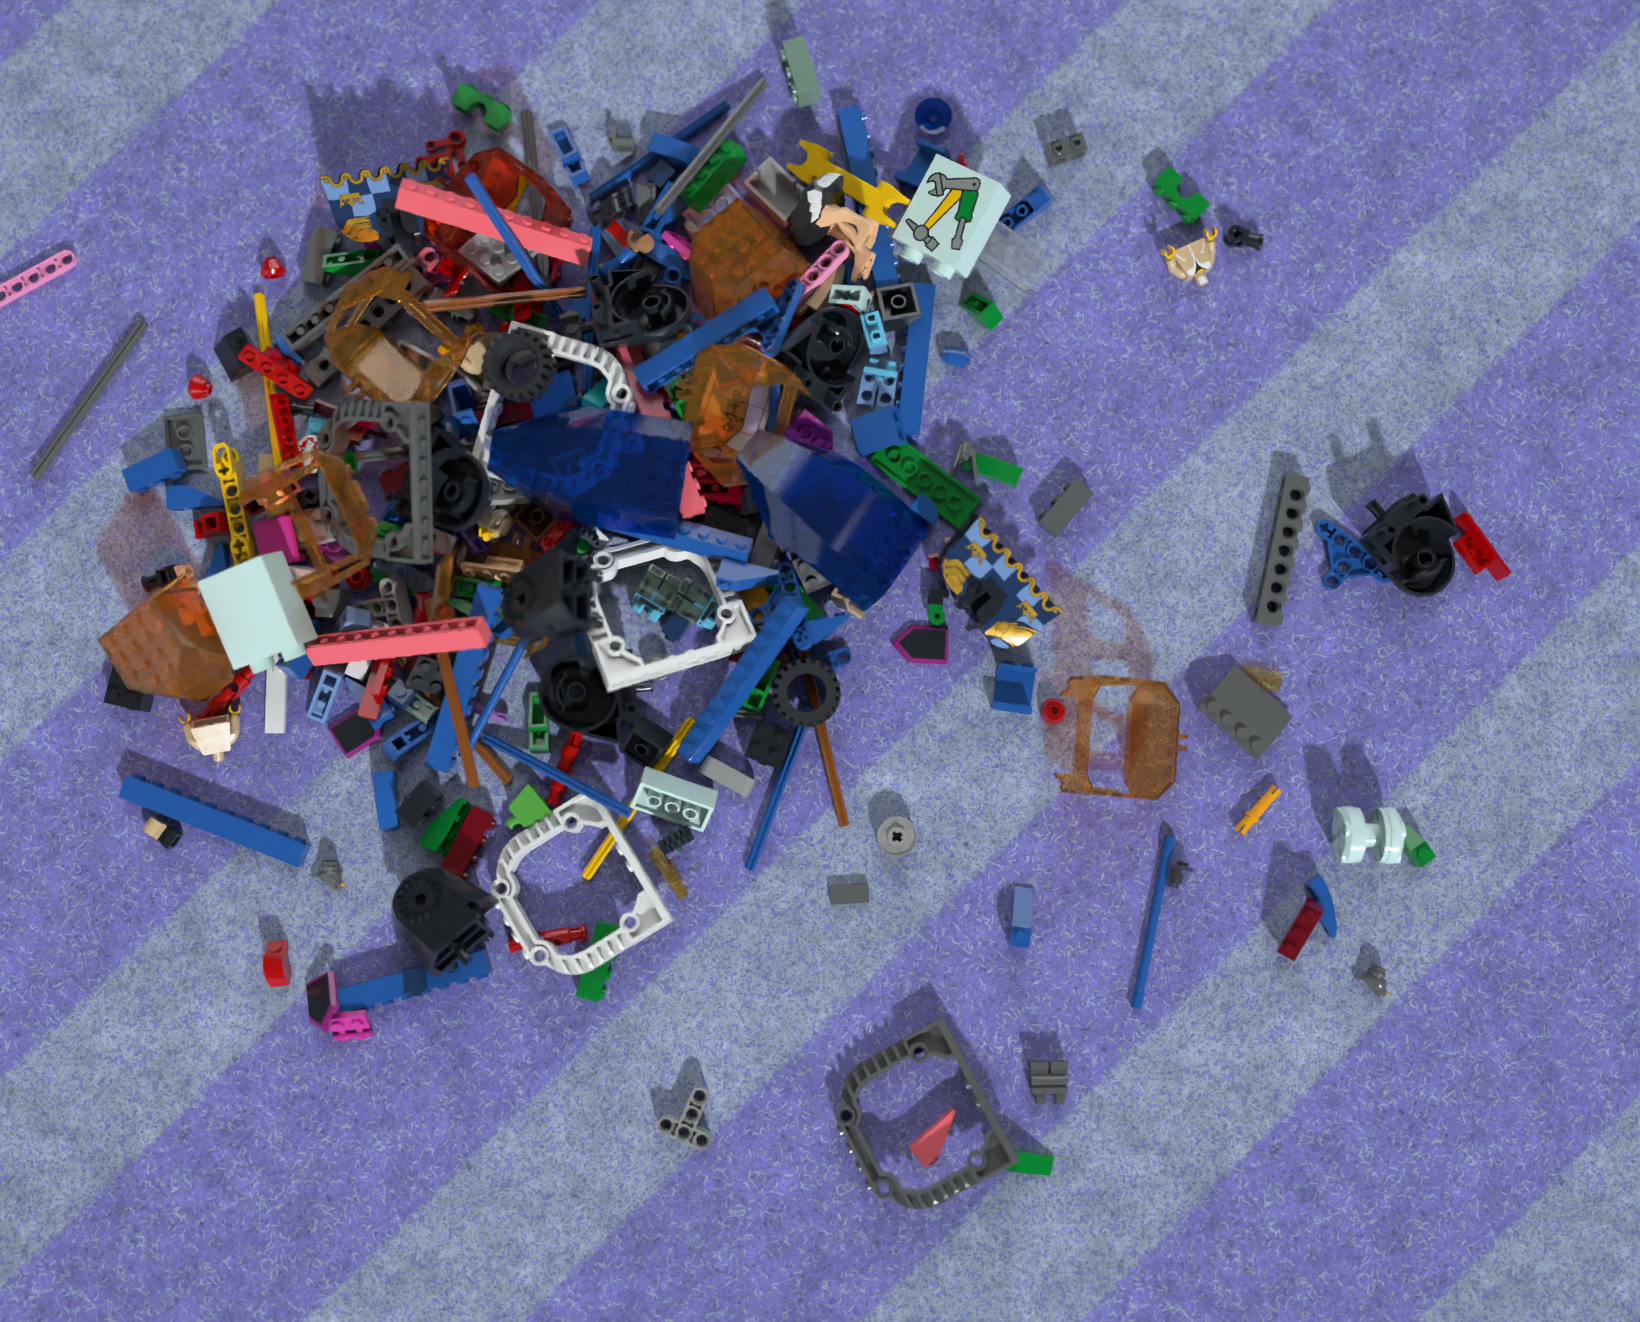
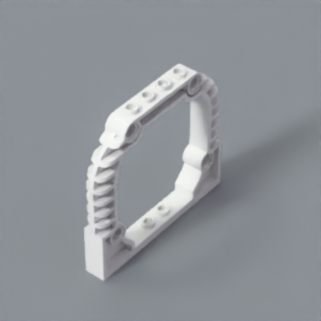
[472,321,636,498]
[587,539,756,691]
[491,786,674,975]

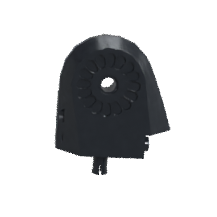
[578,269,692,350]
[769,305,864,414]
[385,427,493,531]
[1358,492,1458,598]
[502,539,604,640]
[537,649,654,745]
[391,868,500,978]

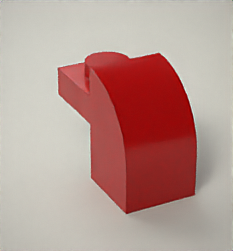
[193,511,230,540]
[262,940,291,988]

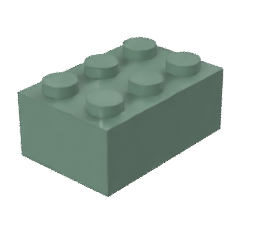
[780,35,820,109]

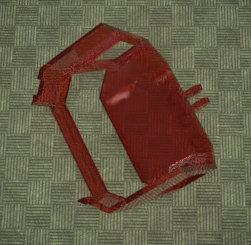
[423,146,572,294]

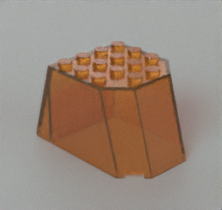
[689,197,812,320]
[97,574,234,702]

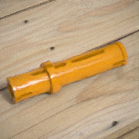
[1234,784,1282,836]

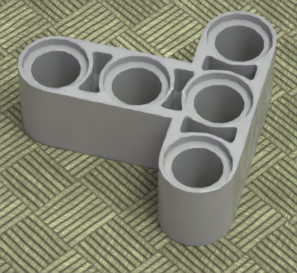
[354,575,414,627]
[657,1085,712,1150]

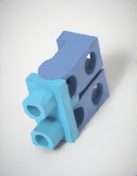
[860,311,888,358]
[856,358,898,411]

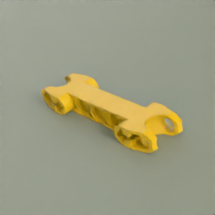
[786,140,910,229]
[212,442,259,566]

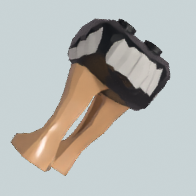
[786,173,880,283]

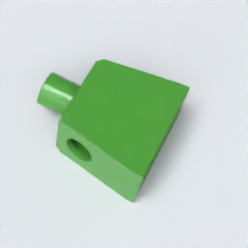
[505,784,553,830]

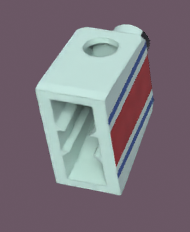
[828,284,872,315]

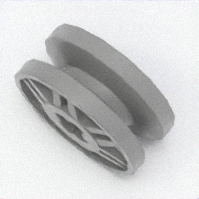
[876,816,917,857]

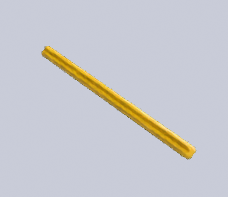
[253,292,283,472]
[581,717,696,880]

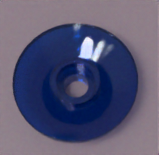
[915,97,952,135]

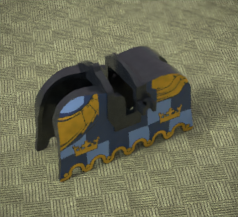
[319,156,453,248]
[937,512,1062,648]

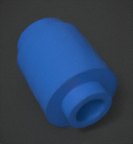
[942,346,971,368]

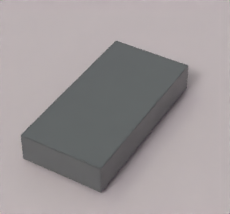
[636,183,656,223]
[830,883,869,905]

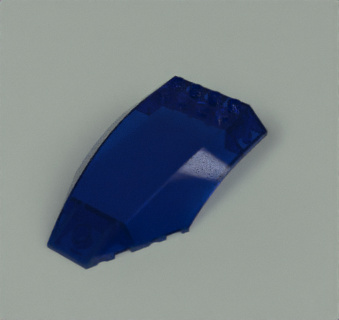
[487,405,693,540]
[735,429,928,612]

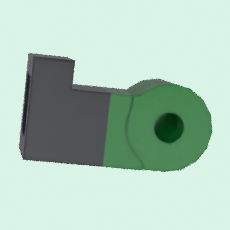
[928,589,949,626]

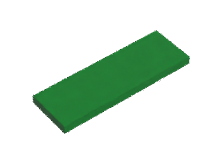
[868,443,982,530]

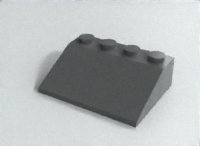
[1196,665,1292,760]

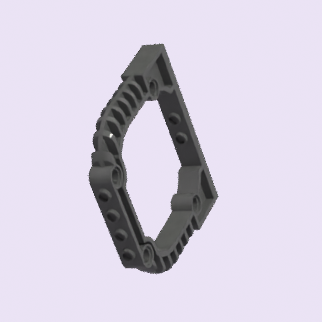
[317,400,434,564]
[836,1017,1020,1210]

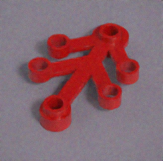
[415,130,469,187]

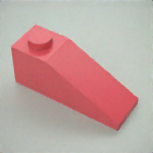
[909,1107,956,1167]

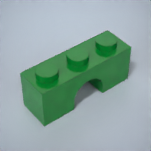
[450,83,513,135]
[1151,166,1211,225]

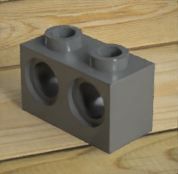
[1044,132,1088,168]

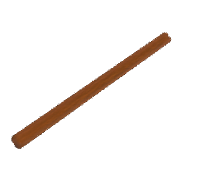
[423,284,606,312]
[424,598,480,788]
[797,649,849,827]
[396,656,513,784]

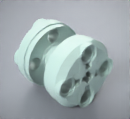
[1331,806,1406,864]

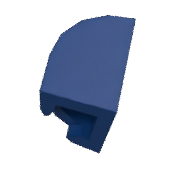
[272,332,305,362]
[441,416,464,441]
[908,493,938,526]
[375,503,407,528]

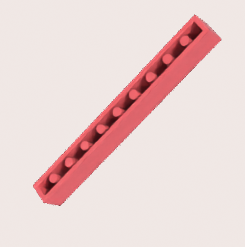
[395,178,593,267]
[614,345,707,521]
[305,616,492,666]

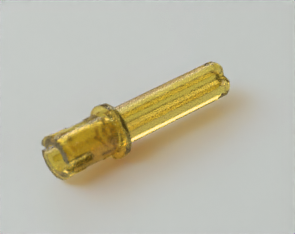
[648,847,689,900]

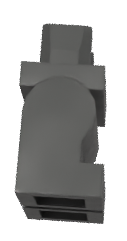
[1029,1060,1068,1105]

